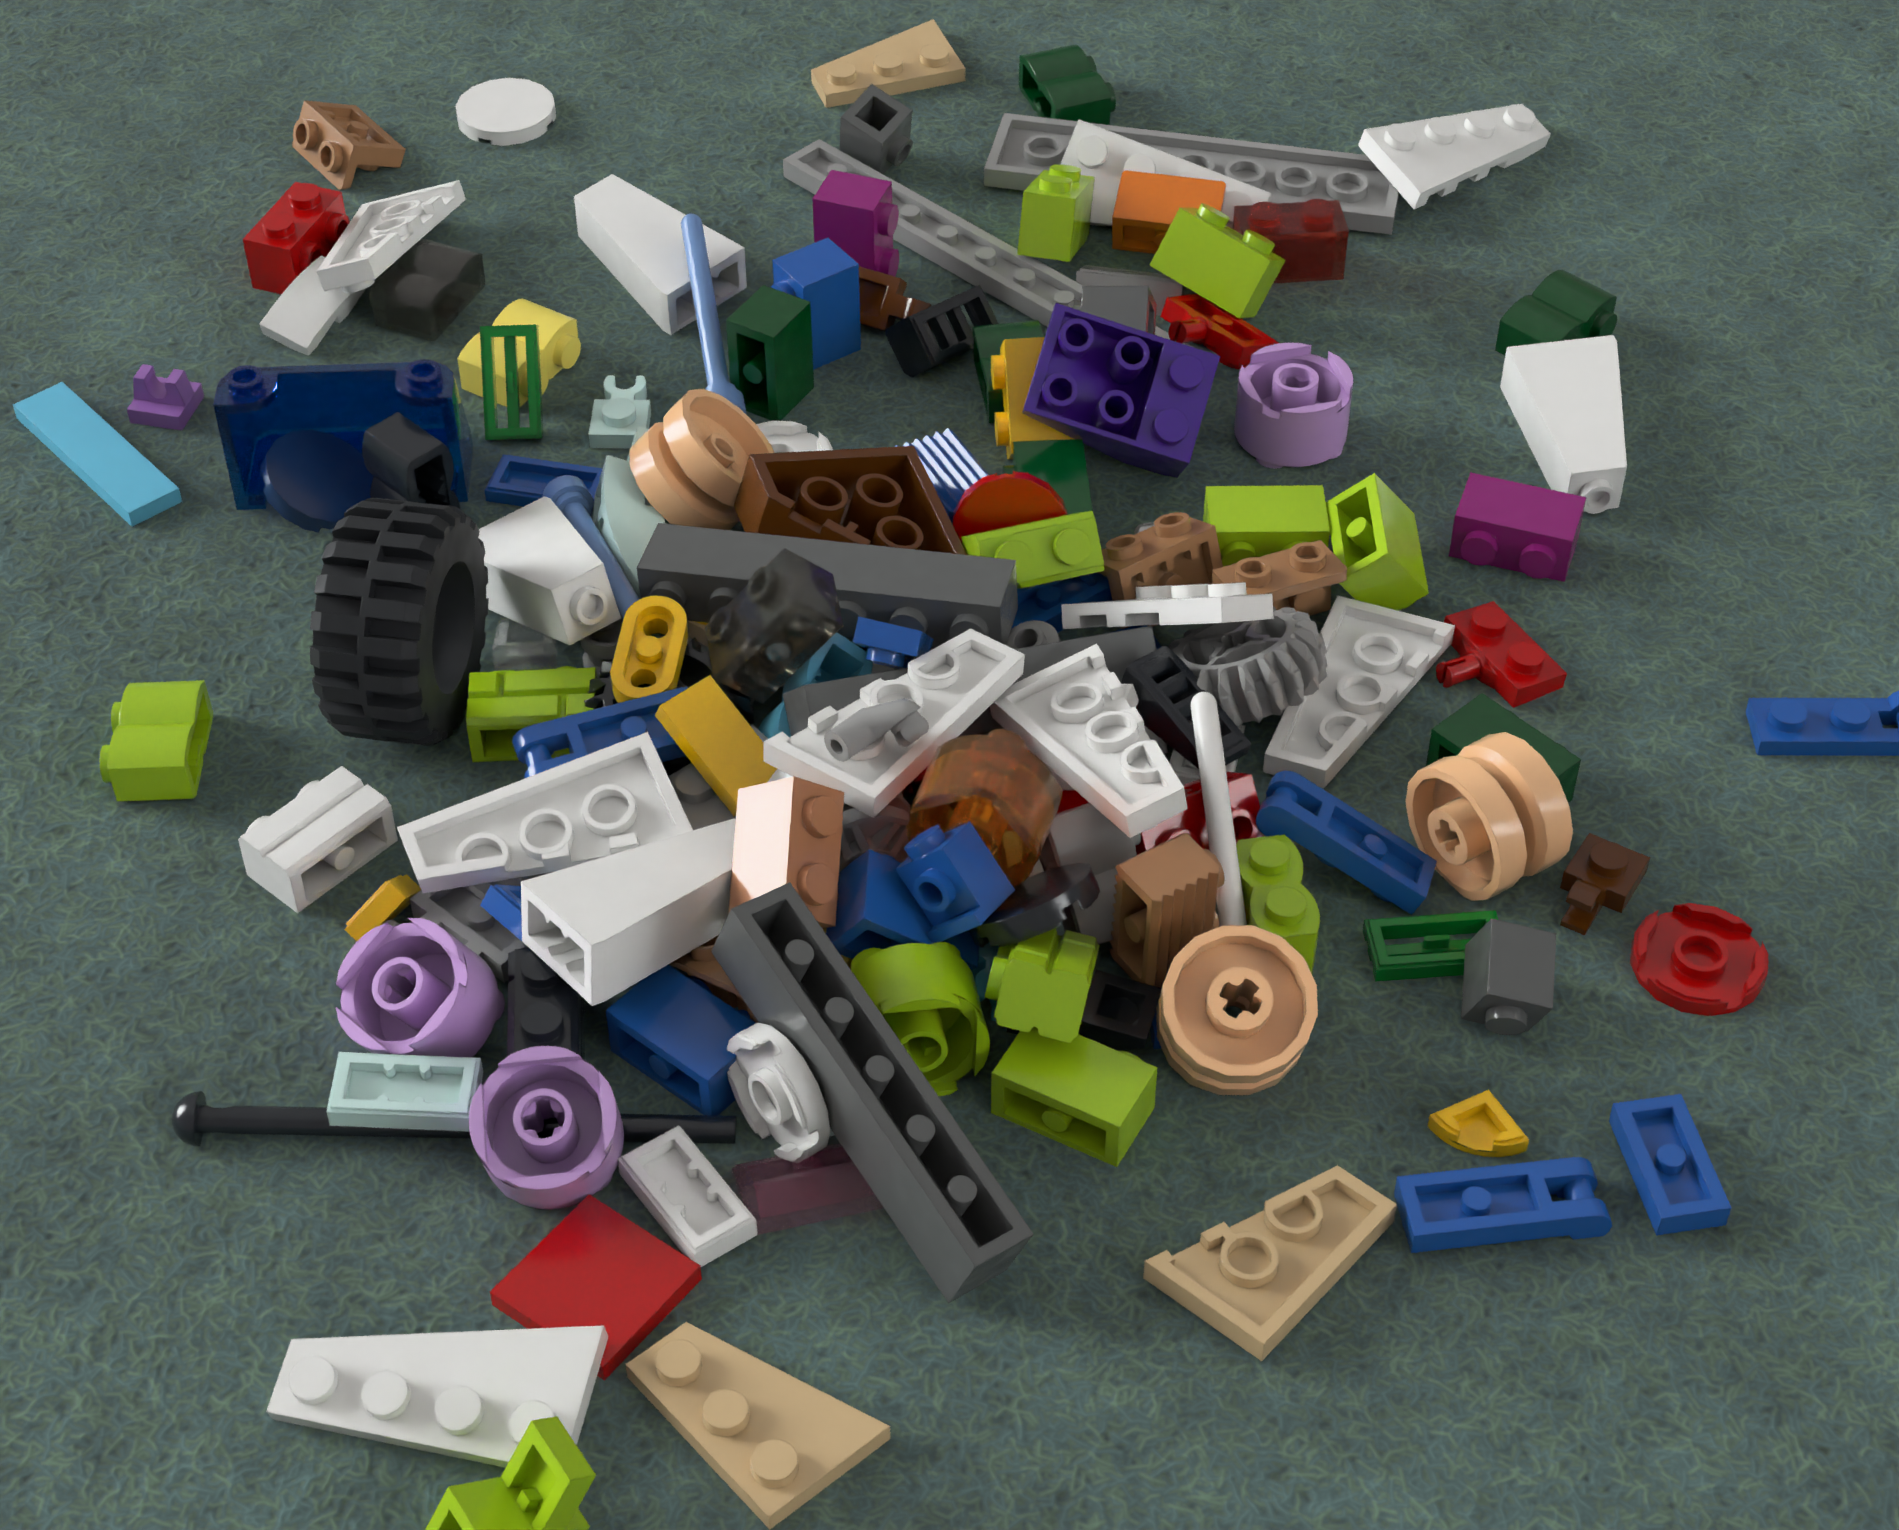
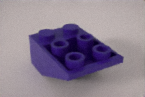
[1022,303,1220,478]

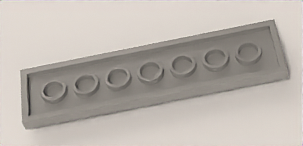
[984,113,1399,235]

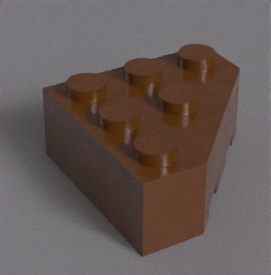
[734,446,967,555]

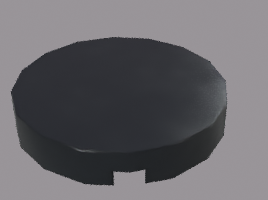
[969,863,1100,947]

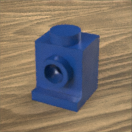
[895,821,1015,943]

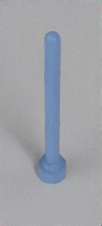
[681,213,747,415]
[542,475,651,636]

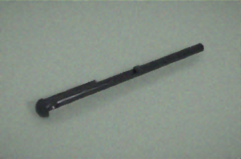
[172,1091,737,1147]

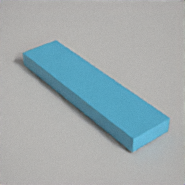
[13,382,182,527]

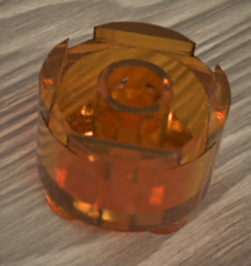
[906,729,1063,886]

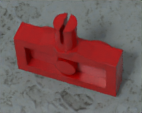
[1160,294,1279,369]
[1436,601,1567,708]

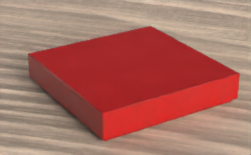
[490,1194,702,1381]

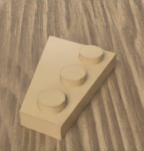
[811,19,965,108]
[1143,1165,1397,1361]
[626,1322,890,1529]

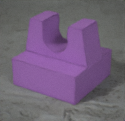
[127,364,204,431]

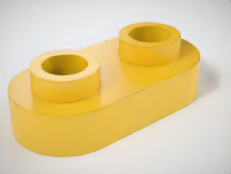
[610,596,688,703]

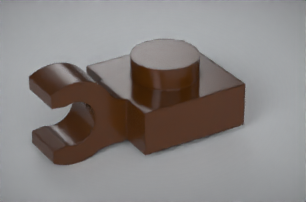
[859,266,932,332]
[1560,833,1650,935]

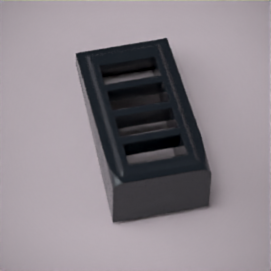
[885,285,999,378]
[1121,646,1251,769]

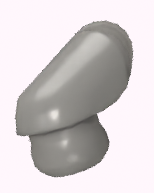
[824,698,929,762]

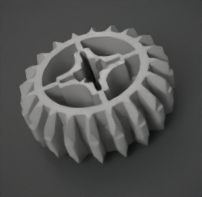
[1168,606,1328,727]

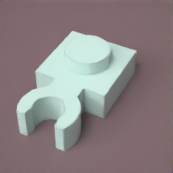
[588,375,651,448]

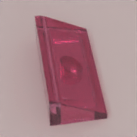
[732,1143,884,1235]

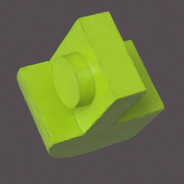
[425,1416,596,1530]

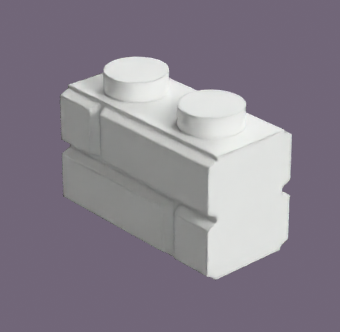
[238,766,398,913]

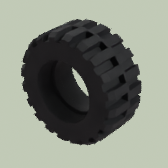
[310,498,489,746]

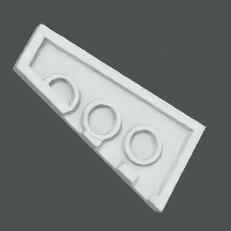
[1358,104,1551,209]
[1061,119,1272,235]
[316,180,466,293]
[1263,595,1455,789]
[763,629,1025,818]
[990,644,1188,838]
[397,732,693,893]
[266,1325,609,1468]

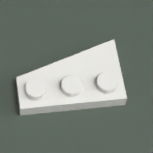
[1061,582,1274,629]

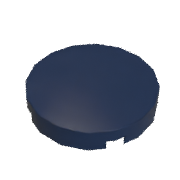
[260,430,374,533]

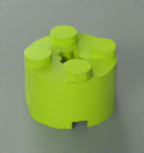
[851,942,990,1096]

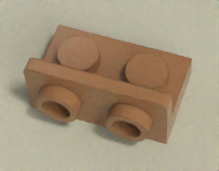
[292,100,406,190]
[1097,512,1223,629]
[1212,540,1347,616]

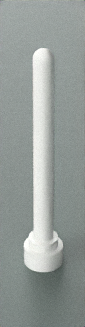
[1190,692,1247,926]

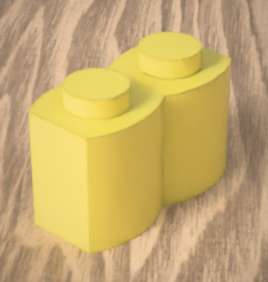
[457,298,581,407]

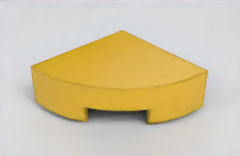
[344,874,421,941]
[1428,1090,1529,1157]

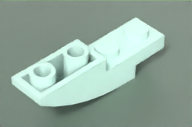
[591,426,665,599]

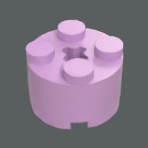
[1234,343,1353,468]
[336,918,505,1057]
[469,1046,624,1209]

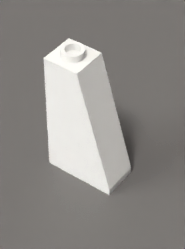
[574,174,747,335]
[1500,335,1627,514]
[478,496,621,645]
[521,818,736,1006]

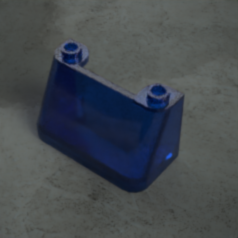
[213,359,473,510]

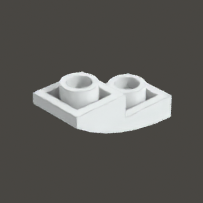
[260,255,365,356]

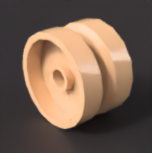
[629,389,774,530]
[1405,732,1573,901]
[1156,925,1318,1095]

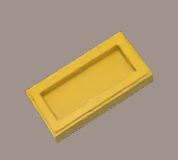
[655,675,777,817]

